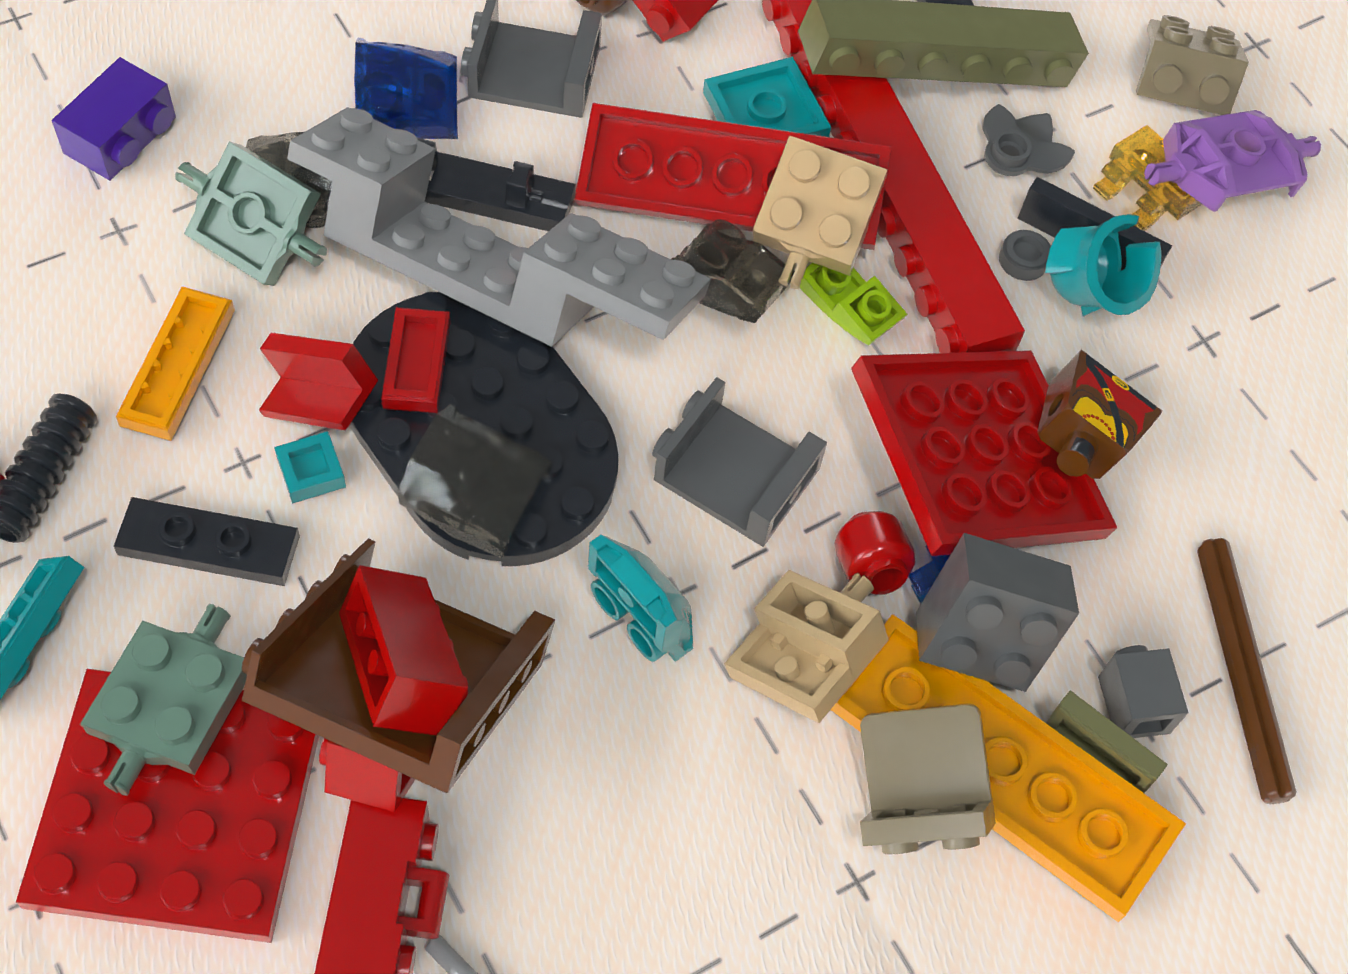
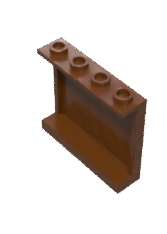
[242,538,555,793]

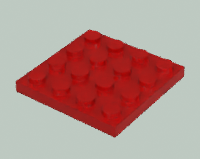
[851,350,1118,556]
[16,669,319,943]

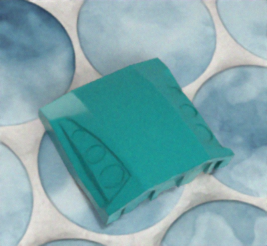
[588,534,693,662]

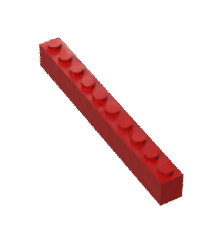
[762,0,1025,353]

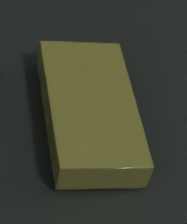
[1046,690,1168,793]

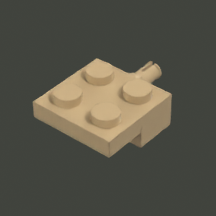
[753,136,888,289]
[724,570,889,723]

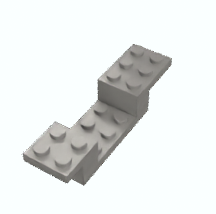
[287,107,711,347]

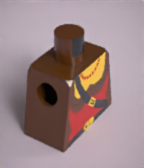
[1037,349,1162,479]

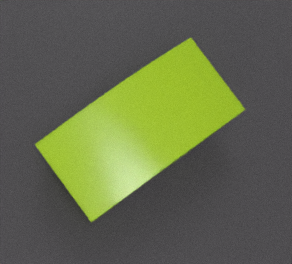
[800,262,908,346]

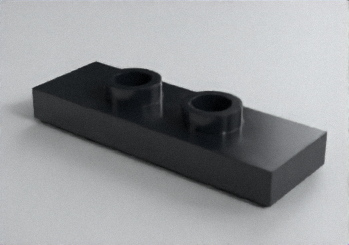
[113,497,300,586]

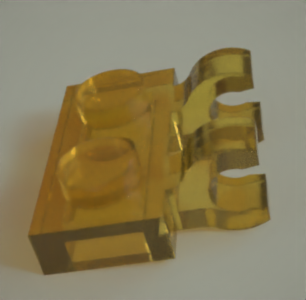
[1093,125,1202,231]

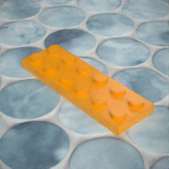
[831,614,1186,922]

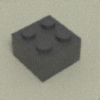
[916,533,1079,692]

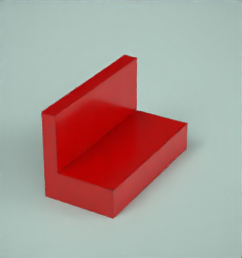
[259,333,378,431]

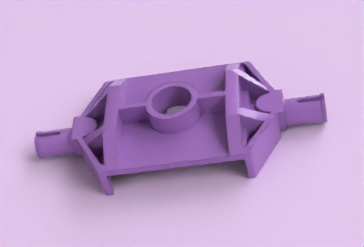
[1144,110,1321,212]

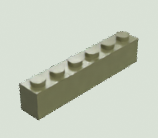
[798,0,1089,87]

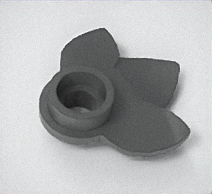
[982,104,1075,176]

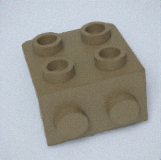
[1136,15,1249,115]
[860,704,996,854]

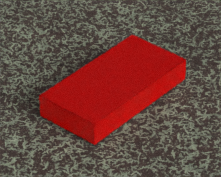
[382,307,450,413]

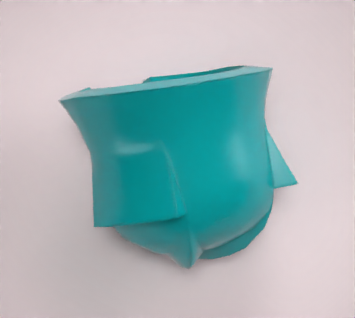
[1045,214,1161,317]

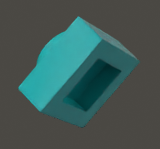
[274,431,346,504]

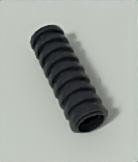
[0,393,97,543]

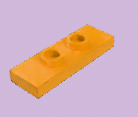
[116,287,235,441]

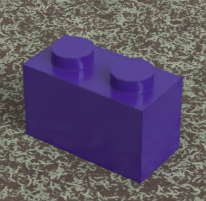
[51,57,176,181]

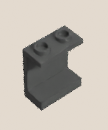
[460,0,602,118]
[652,377,827,547]

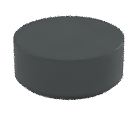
[999,230,1051,281]

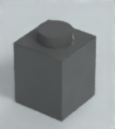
[1098,645,1189,738]

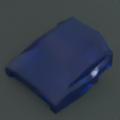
[354,37,458,139]

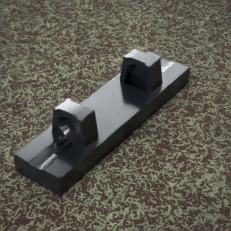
[417,138,576,232]

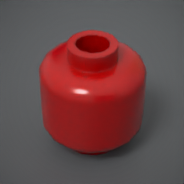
[834,511,916,595]

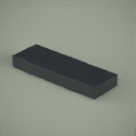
[1017,177,1172,271]

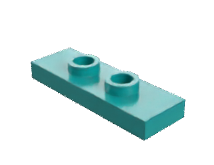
[0,556,85,700]

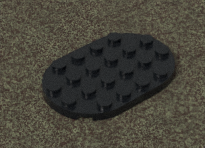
[350,292,618,566]

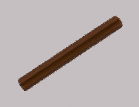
[1197,538,1297,804]

